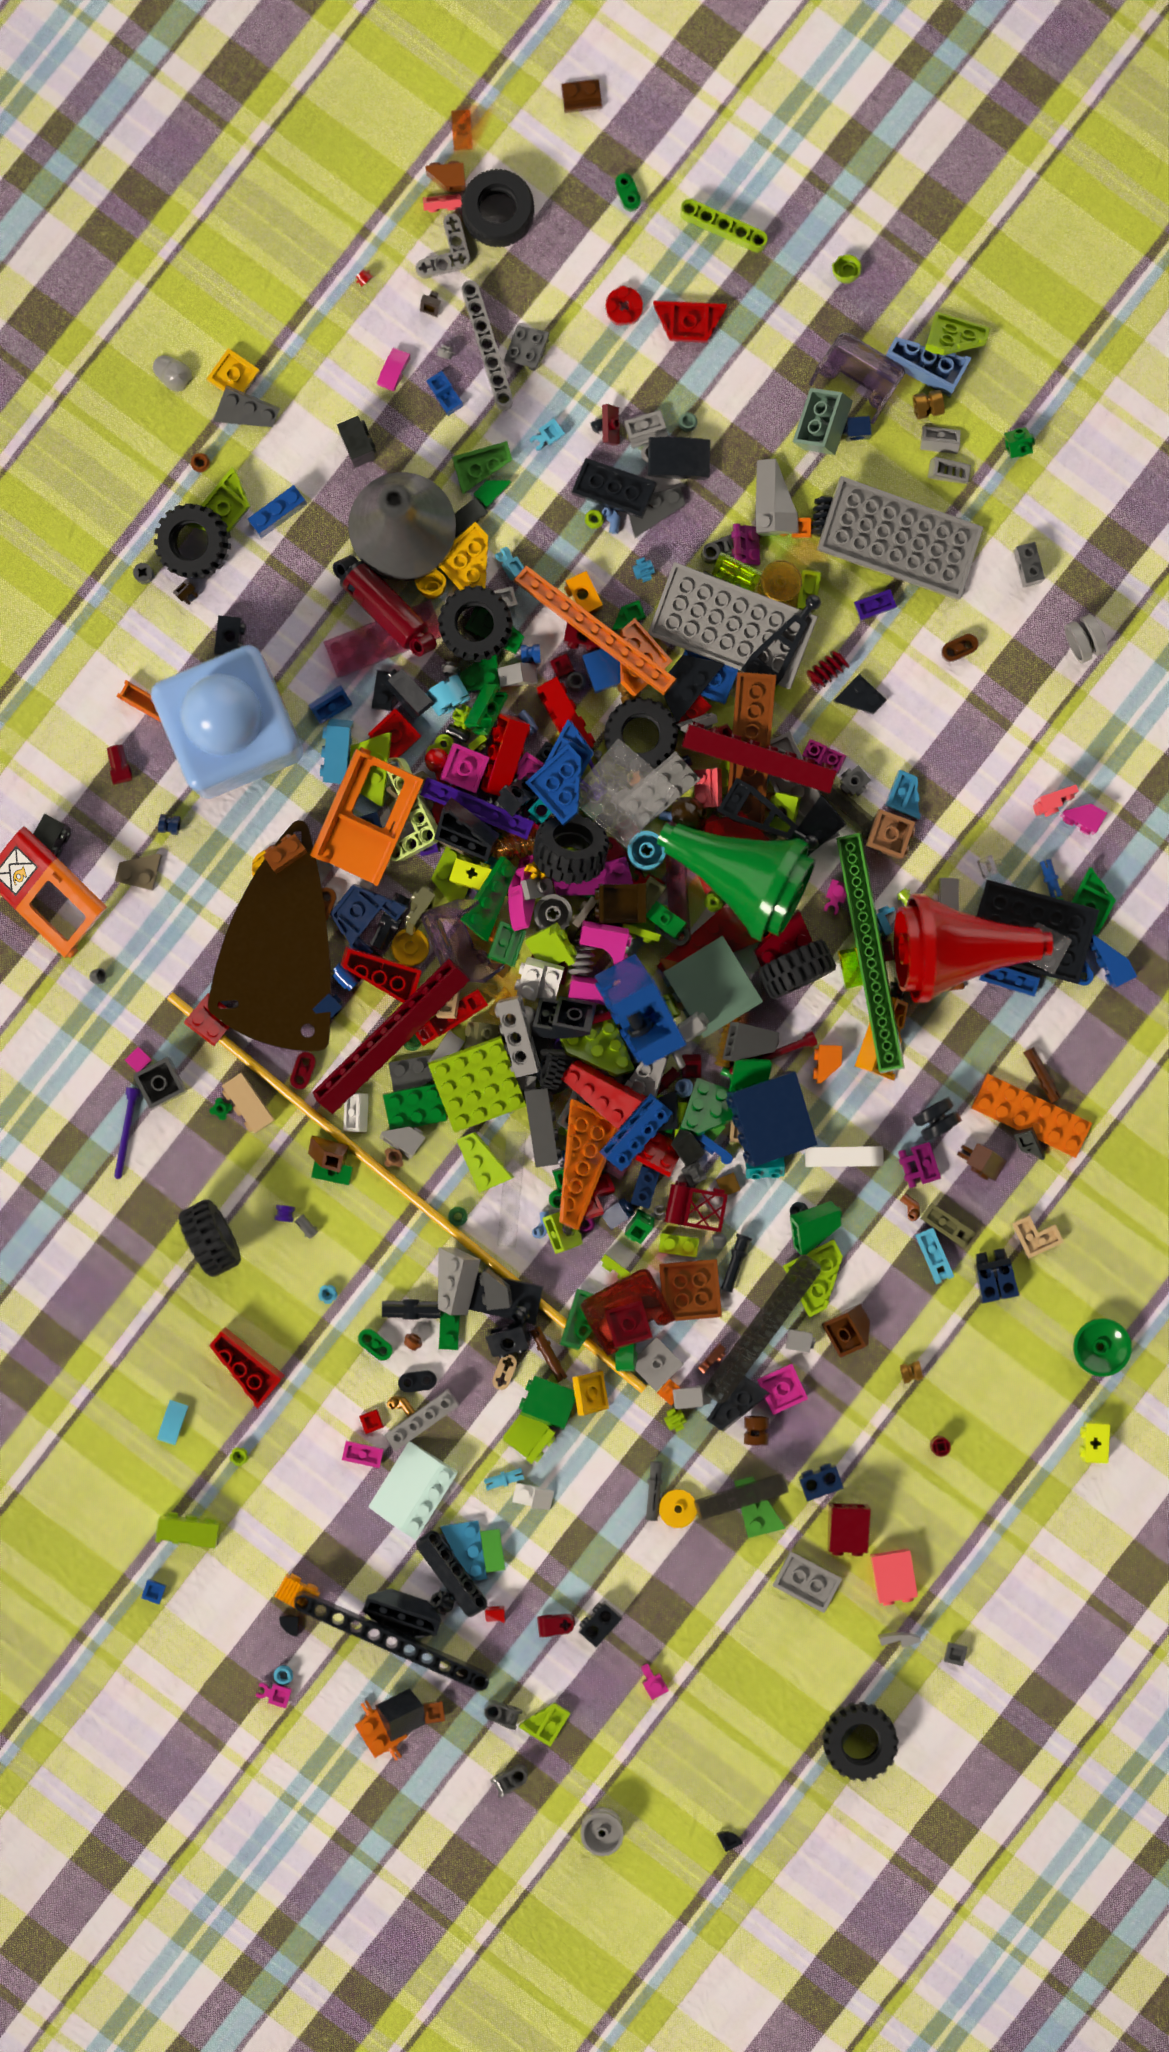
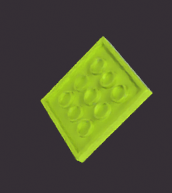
[428,1036,526,1133]

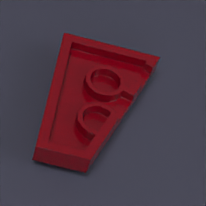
[753,909,813,967]

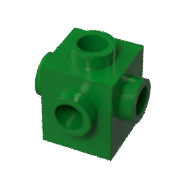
[1004,427,1035,459]

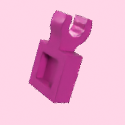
[641,1663,669,1700]

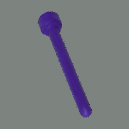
[114,1087,141,1179]

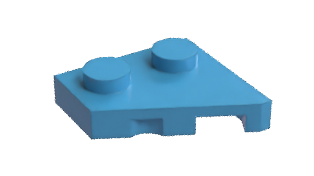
[885,770,921,820]

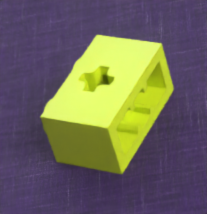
[449,856,492,891]
[1079,1422,1110,1464]

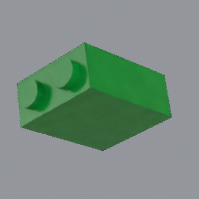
[518,1376,575,1431]

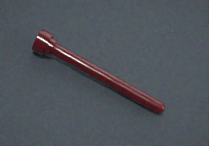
[729,1031,818,1075]

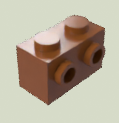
[263,834,308,874]

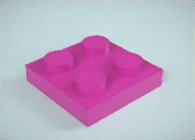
[440,743,490,793]
[757,1363,808,1415]

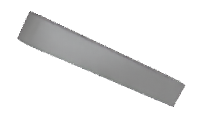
[462,280,513,411]

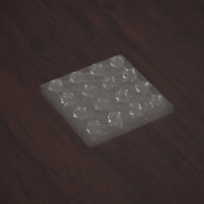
[579,738,677,848]

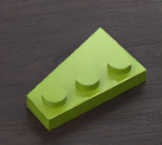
[456,1132,515,1193]

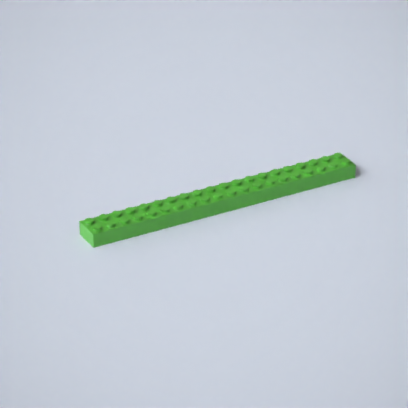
[836,833,905,1073]

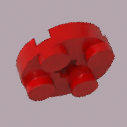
[605,286,643,326]

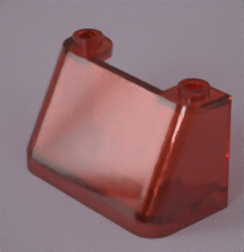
[581,1269,676,1356]

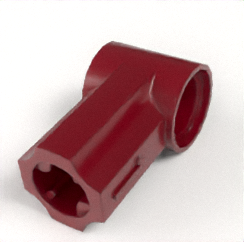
[107,744,133,785]

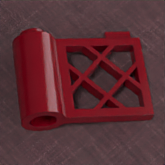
[664,1181,728,1232]

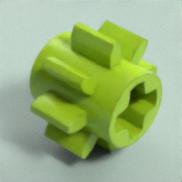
[452,704,472,730]
[664,1408,687,1433]

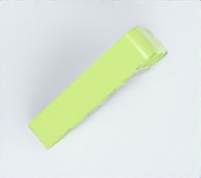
[387,757,438,861]

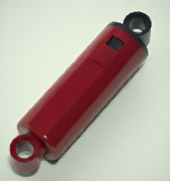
[333,555,437,657]

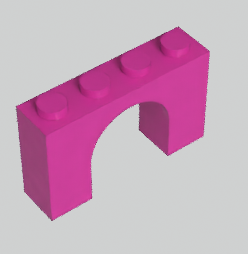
[568,920,632,1005]

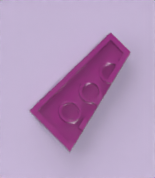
[552,857,633,896]

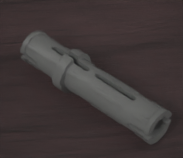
[645,1461,663,1521]

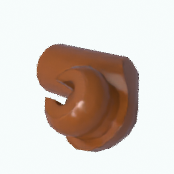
[900,1193,920,1221]

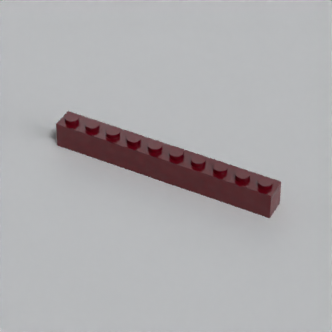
[312,959,470,1114]

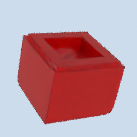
[485,1606,505,1623]

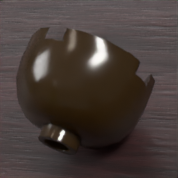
[671,797,707,830]

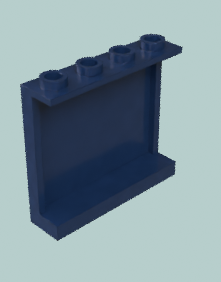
[726,1071,818,1167]

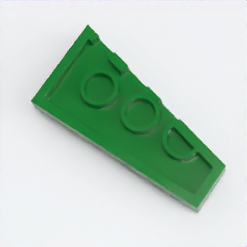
[460,856,517,942]

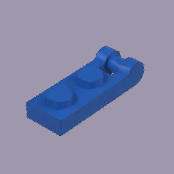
[694,1134,733,1164]

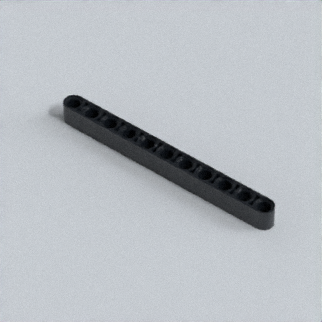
[294,1591,489,1691]

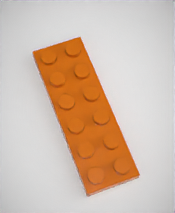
[971,1073,1092,1158]

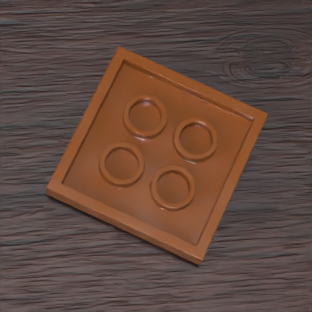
[659,1259,722,1322]

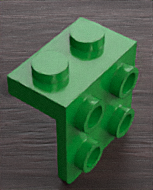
[729,1059,772,1092]

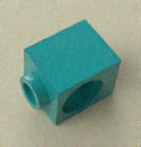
[528,799,553,824]

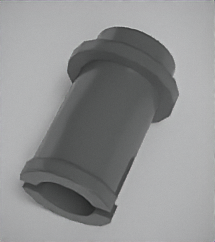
[294,1214,318,1239]

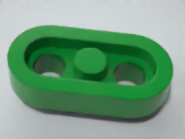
[615,173,641,212]
[358,1328,393,1361]

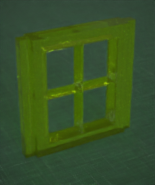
[712,552,762,592]

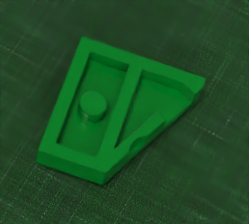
[460,655,500,692]

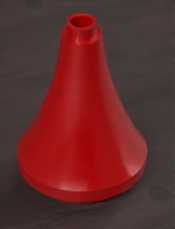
[894,894,1053,1003]

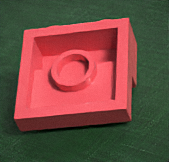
[1033,785,1079,817]

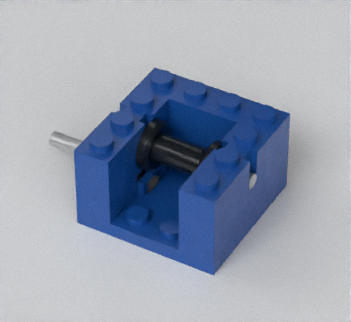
[595,954,686,1068]

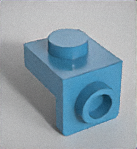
[876,905,895,937]

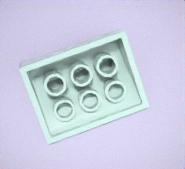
[368,1441,458,1540]

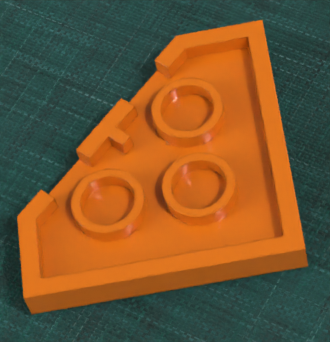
[620,618,673,697]

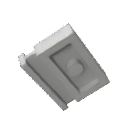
[624,410,669,449]

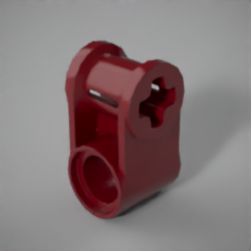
[537,1614,575,1637]

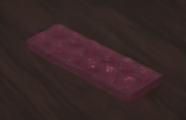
[324,600,442,678]

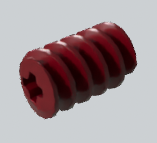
[806,651,850,691]

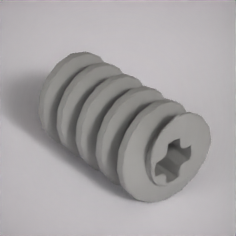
[568,936,596,977]

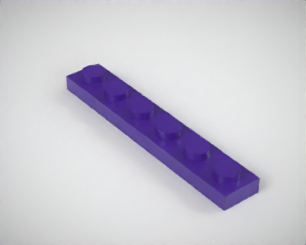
[420,777,535,840]

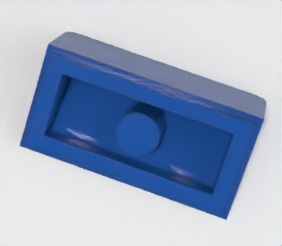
[308,685,353,724]

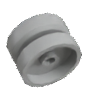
[1064,614,1108,664]
[581,1807,624,1856]

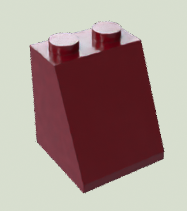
[828,1503,871,1556]

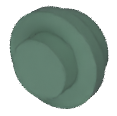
[678,412,697,432]

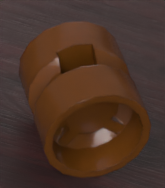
[744,1416,769,1445]

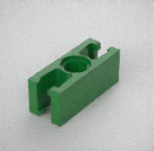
[464,684,509,735]

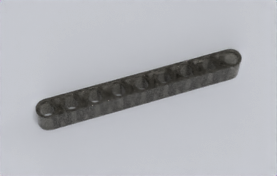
[704,1255,821,1403]

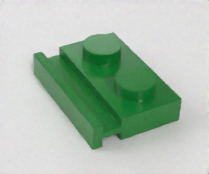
[487,921,526,968]

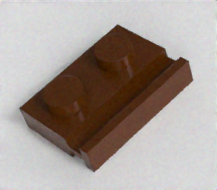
[561,79,602,113]

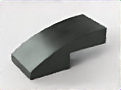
[455,498,488,538]

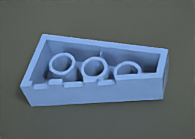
[883,337,972,397]

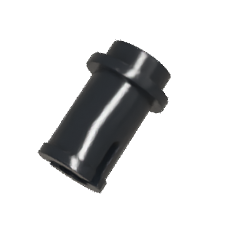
[445,723,471,744]

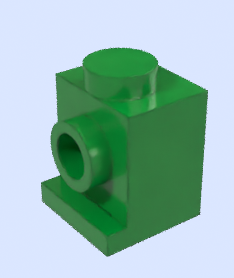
[625,1209,655,1244]

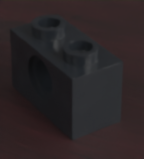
[214,615,246,657]
[485,1322,532,1358]

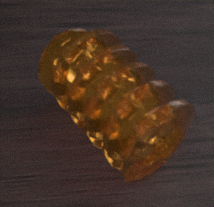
[494,834,535,861]

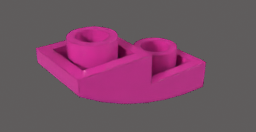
[377,348,411,391]
[802,739,846,774]

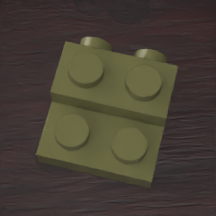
[405,886,435,936]

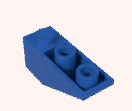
[1089,934,1137,988]

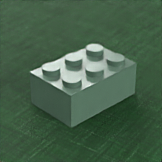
[793,388,853,455]

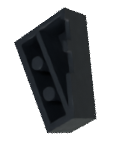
[435,797,500,861]

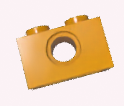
[564,571,603,614]

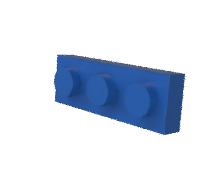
[979,967,1040,997]

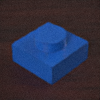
[141,1579,167,1605]

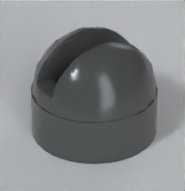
[89,968,106,984]
[712,1233,727,1249]

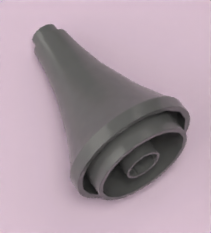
[348,472,456,581]

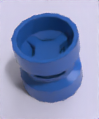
[520,644,541,663]

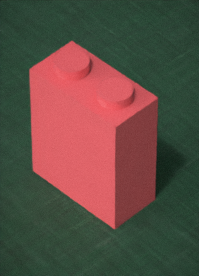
[870,1548,918,1606]

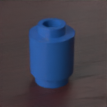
[332,963,360,991]

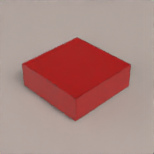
[359,1409,384,1434]

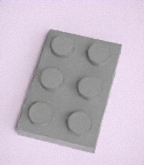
[772,1551,842,1613]

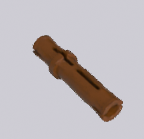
[1023,1047,1062,1103]
[529,1326,568,1382]

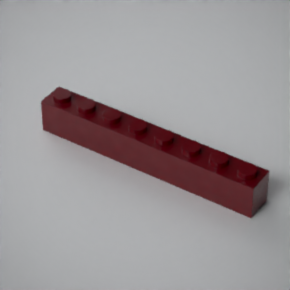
[682,722,837,793]

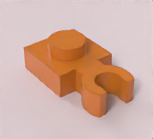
[780,518,812,538]

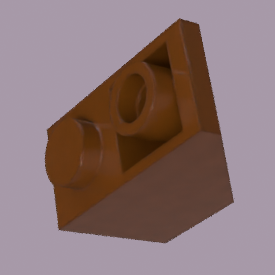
[308,1135,349,1173]

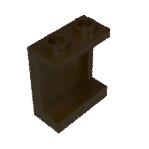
[595,884,646,923]

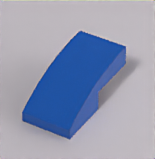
[426,371,464,416]

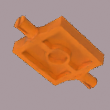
[354,1700,408,1761]

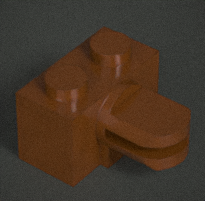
[957,1143,1007,1181]

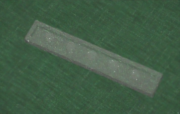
[497,1131,527,1248]

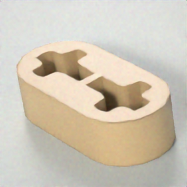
[492,1354,517,1390]

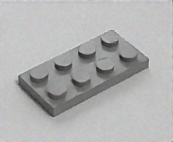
[617,751,701,829]

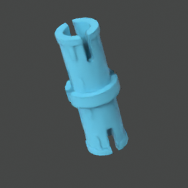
[484,1467,524,1491]

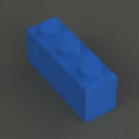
[248,485,307,539]

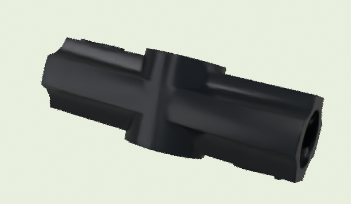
[370,893,411,951]
[382,1299,440,1320]

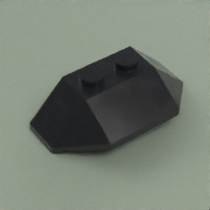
[363,1588,442,1638]

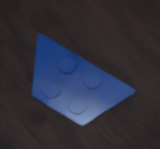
[543,719,594,776]

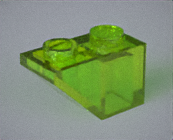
[838,947,863,990]

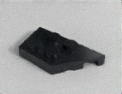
[663,655,724,723]

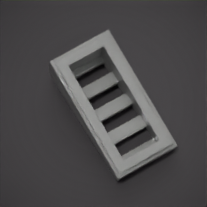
[928,457,971,484]

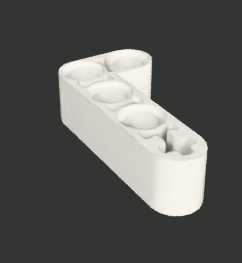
[805,1146,884,1167]

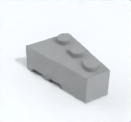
[438,1247,480,1315]

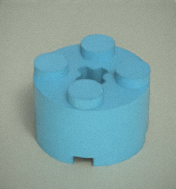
[426,675,471,716]
[627,831,666,871]

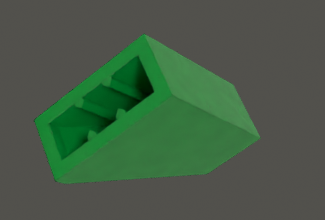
[790,1201,842,1257]

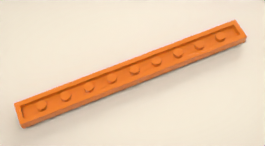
[514,566,676,695]

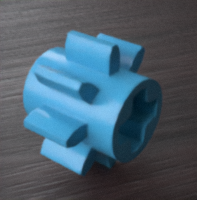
[632,557,655,582]

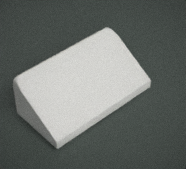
[343,1093,369,1132]

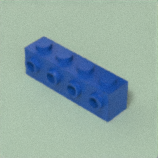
[600,1093,673,1171]

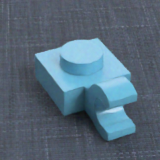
[495,547,524,581]

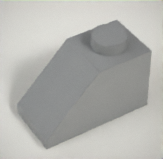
[379,1127,425,1159]

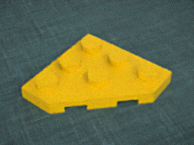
[439,522,488,591]

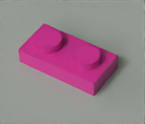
[342,1440,384,1468]

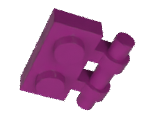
[731,523,760,566]
[898,1142,941,1188]

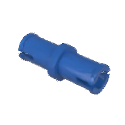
[1039,859,1063,898]

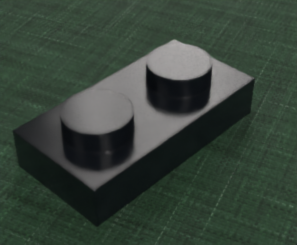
[371,670,393,711]

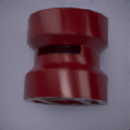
[930,1436,951,1457]

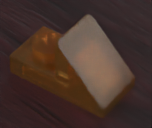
[451,110,473,151]

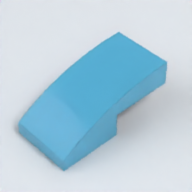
[157,1400,188,1445]

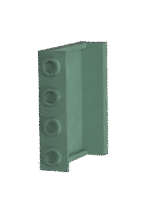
[662,936,763,1038]

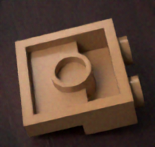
[866,809,916,859]

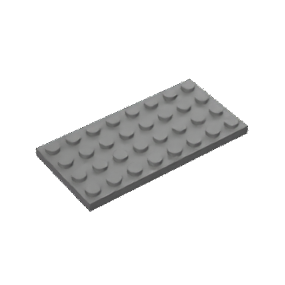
[817,476,983,600]
[648,562,818,689]

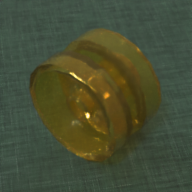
[757,560,802,605]

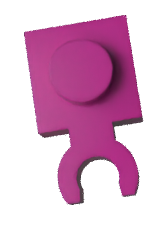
[824,879,847,915]
[255,1682,292,1708]

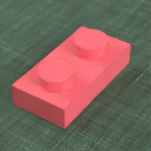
[423,193,462,212]

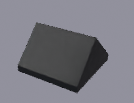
[375,1688,426,1741]

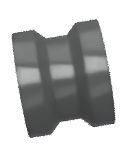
[133,563,154,585]

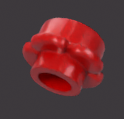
[356,269,373,287]

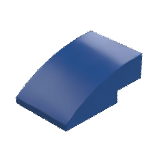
[582,649,621,694]

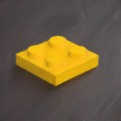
[206,348,260,393]
[572,1370,609,1416]

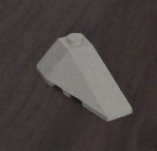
[755,458,799,537]

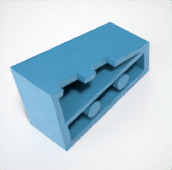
[320,718,354,784]

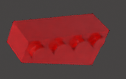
[480,712,530,796]

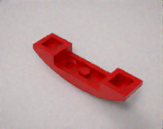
[415,989,488,1046]

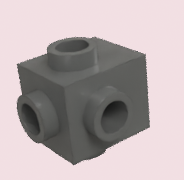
[840,765,871,797]

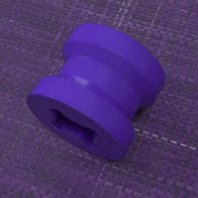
[274,1205,295,1223]

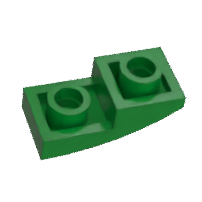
[615,1343,638,1371]

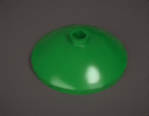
[1073,1318,1132,1377]

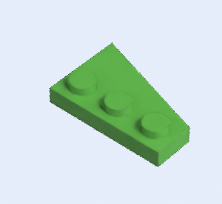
[452,441,512,494]

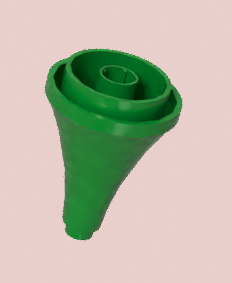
[657,823,816,942]

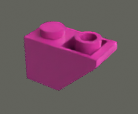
[1060,803,1107,835]

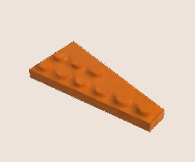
[559,1099,619,1230]

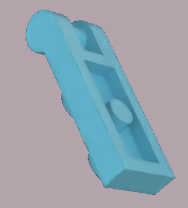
[915,1227,954,1285]

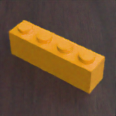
[855,997,908,1081]

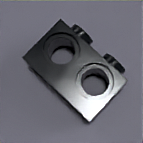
[496,776,538,817]
[579,1601,622,1648]

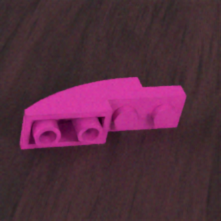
[508,855,536,931]

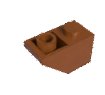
[425,161,466,193]

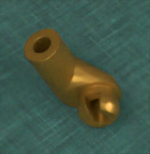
[387,1396,415,1417]

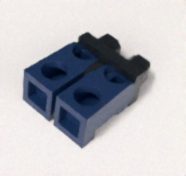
[974,1248,1019,1303]

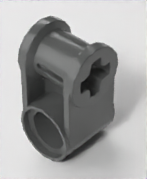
[701,535,734,564]
[484,1700,522,1730]
[490,1764,528,1798]

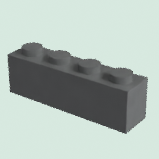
[524,1087,562,1167]

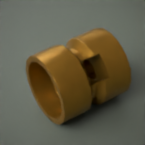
[913,390,945,419]

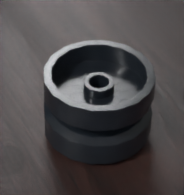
[912,1097,962,1141]

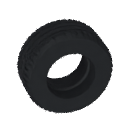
[461,169,534,248]

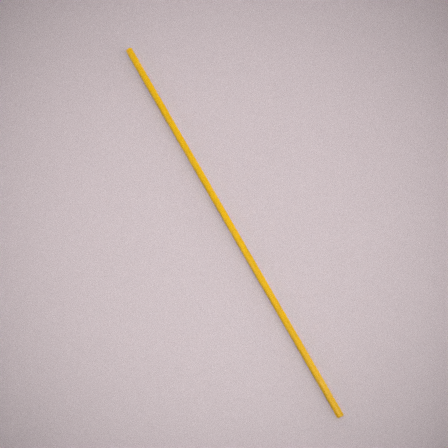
[167,992,647,1393]

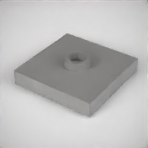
[635,1336,684,1392]

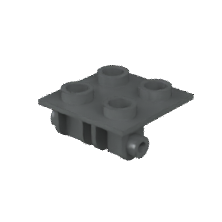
[504,325,550,371]

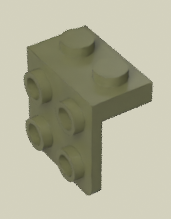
[463,1022,509,1056]

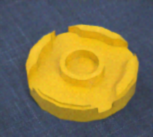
[391,929,430,966]

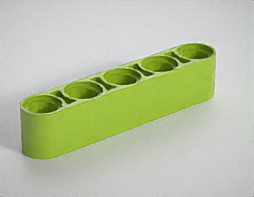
[680,199,768,253]

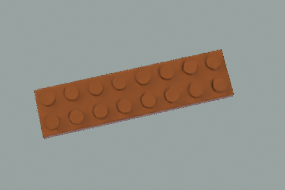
[727,672,776,824]

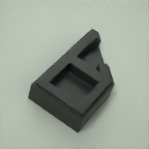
[1014,1127,1045,1160]

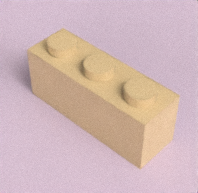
[222,1073,275,1133]

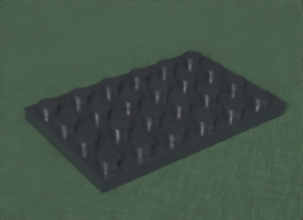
[976,879,1099,984]

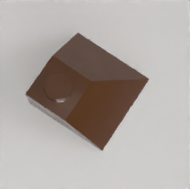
[822,1303,870,1358]

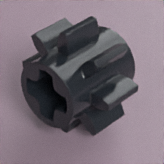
[430,1590,455,1615]

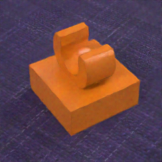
[657,1379,680,1406]

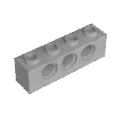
[495,995,541,1078]
[384,1388,459,1451]

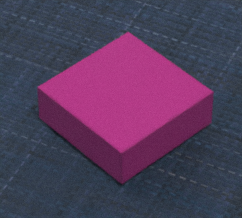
[125,1047,152,1072]

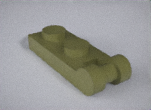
[920,1203,976,1249]

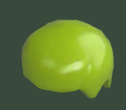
[832,254,862,284]

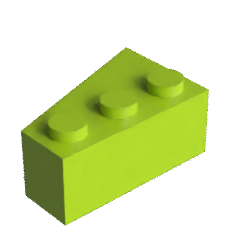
[155,1512,221,1548]

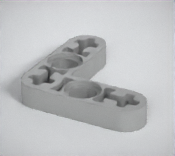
[416,213,470,279]

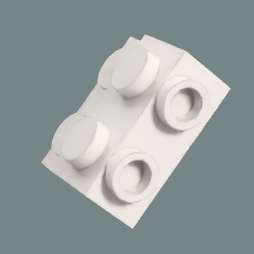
[514,956,564,1001]

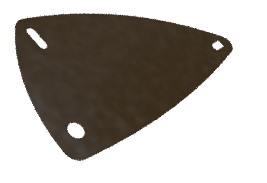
[208,820,331,1051]

